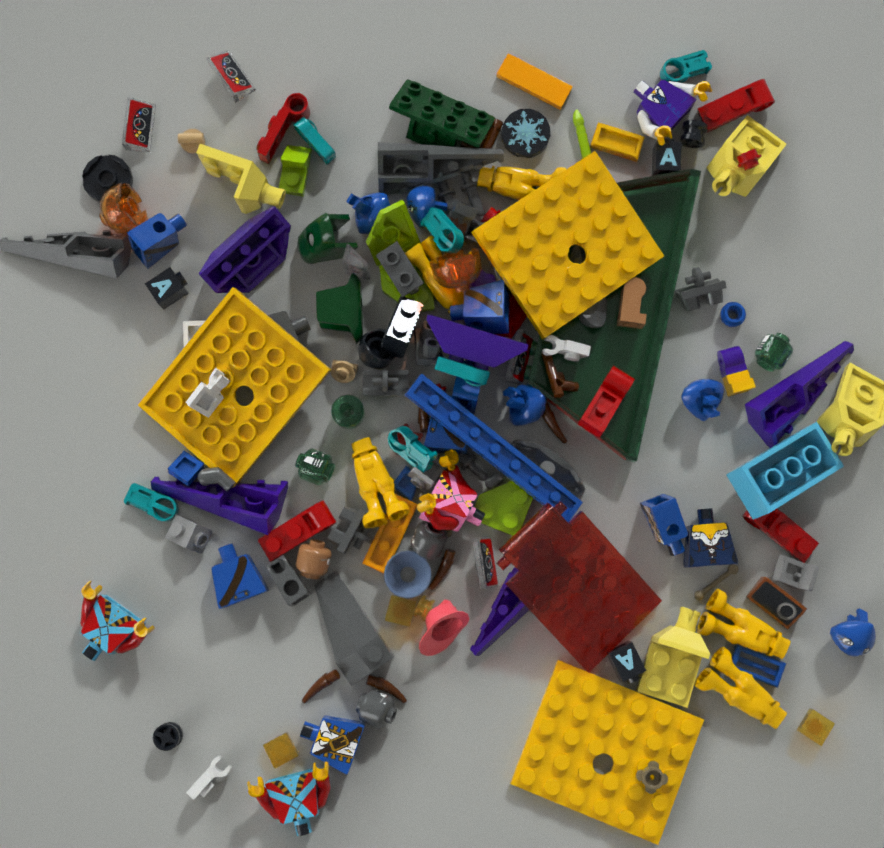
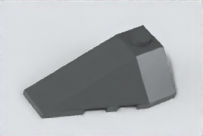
[314,570,394,686]

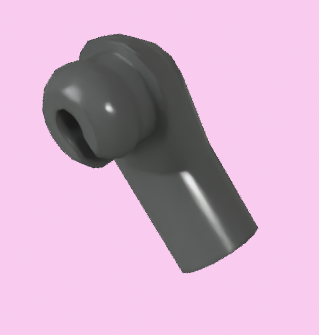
[197,467,236,492]

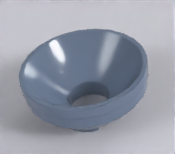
[384,551,431,598]

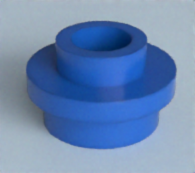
[720,302,746,327]

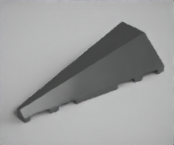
[378,142,504,196]
[0,228,132,278]

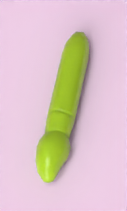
[573,109,591,159]

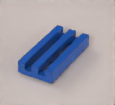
[732,644,786,688]

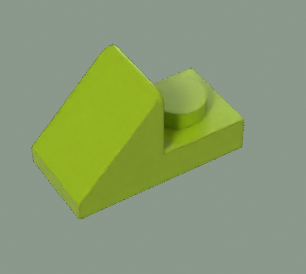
[279,145,312,197]

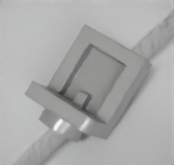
[408,458,446,491]
[165,515,212,553]
[772,555,819,591]

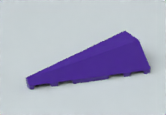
[745,341,854,448]
[150,477,288,535]
[470,529,575,656]

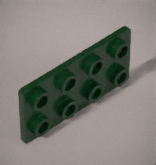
[389,79,495,148]

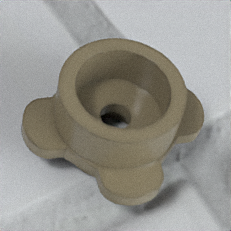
[636,761,668,794]

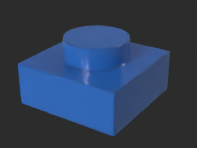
[167,451,205,487]

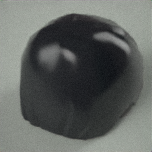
[358,328,395,370]

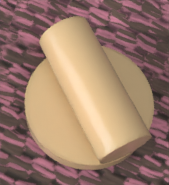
[178,129,205,154]
[331,360,358,383]

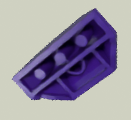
[199,206,291,293]
[426,314,528,371]

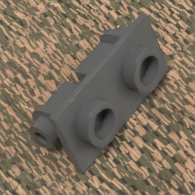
[376,241,424,297]

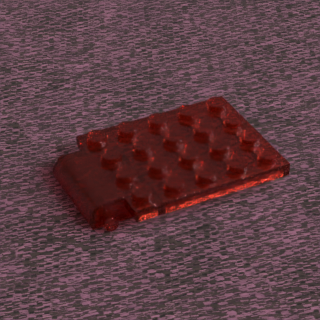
[496,501,662,673]

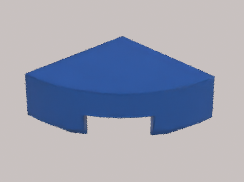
[394,465,416,501]

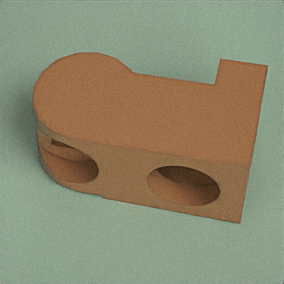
[617,277,647,329]

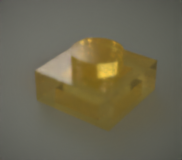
[385,595,416,627]
[797,708,835,746]
[263,732,299,769]

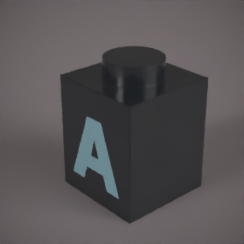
[651,138,682,176]
[145,267,189,310]
[606,641,646,684]

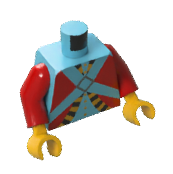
[80,581,155,661]
[247,761,331,836]

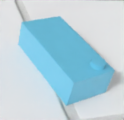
[726,422,844,520]

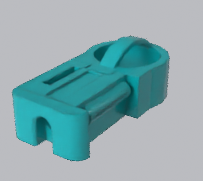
[660,50,712,83]
[293,117,336,165]
[421,207,464,253]
[435,356,490,386]
[387,426,438,472]
[124,483,179,522]

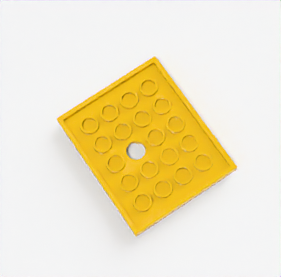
[471,151,664,339]
[138,287,331,488]
[510,659,704,845]

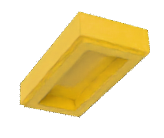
[590,122,645,162]

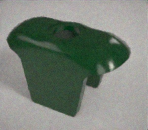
[297,213,358,264]
[316,273,363,345]

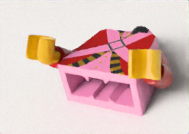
[417,450,485,532]

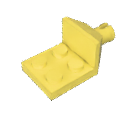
[706,115,787,197]
[196,144,286,214]
[817,363,884,456]
[636,607,710,708]

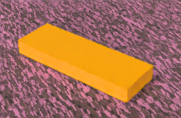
[496,53,573,110]
[362,494,418,574]

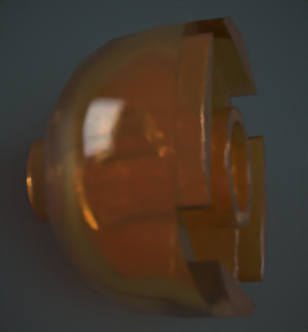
[99,183,148,235]
[430,248,482,293]

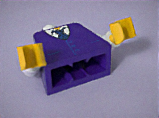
[633,80,712,146]

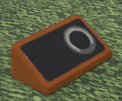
[746,577,807,629]

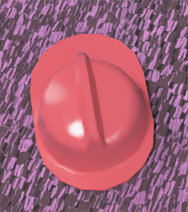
[419,599,470,656]

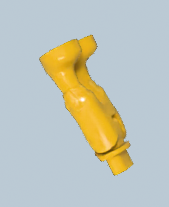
[477,166,566,200]
[405,235,465,321]
[351,437,410,529]
[697,589,791,659]
[694,647,787,729]

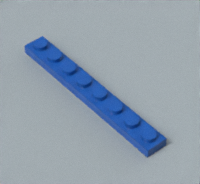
[405,374,583,523]

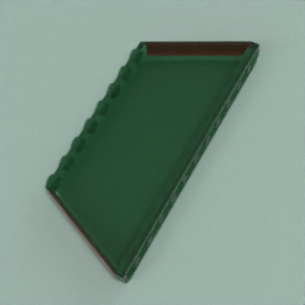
[523,169,701,463]

